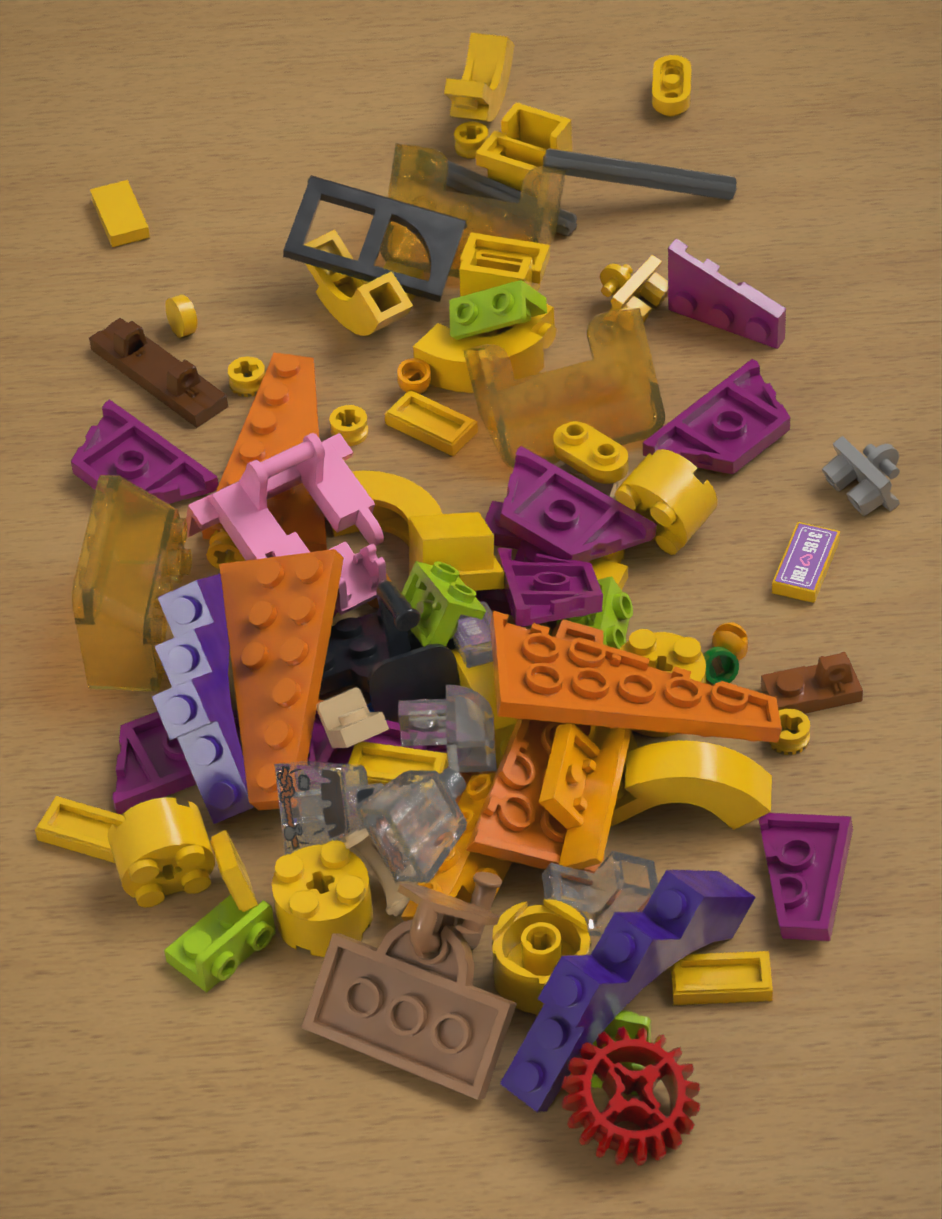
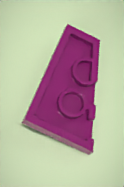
[668,239,786,349]
[758,813,853,941]

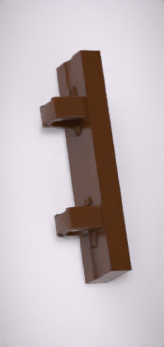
[89,318,228,428]

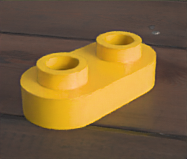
[652,55,691,116]
[553,421,629,484]

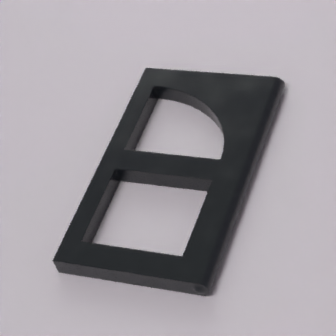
[283,175,467,302]

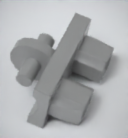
[822,436,900,516]

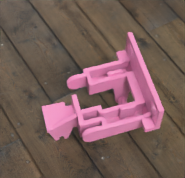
[184,433,386,615]

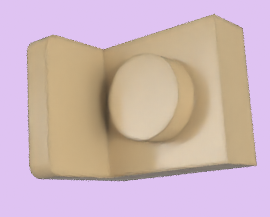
[316,688,389,748]

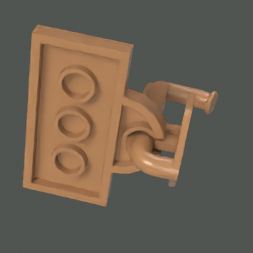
[301,872,517,1100]

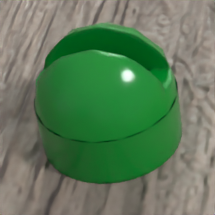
[703,646,739,685]

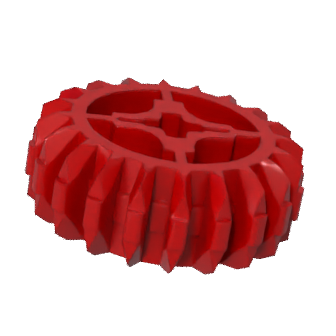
[561,1026,700,1166]

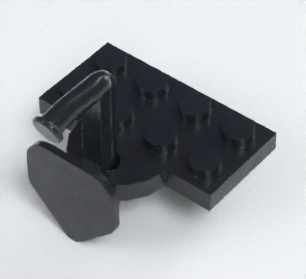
[319,580,473,730]

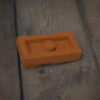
[761,652,863,714]

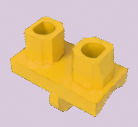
[600,255,668,331]

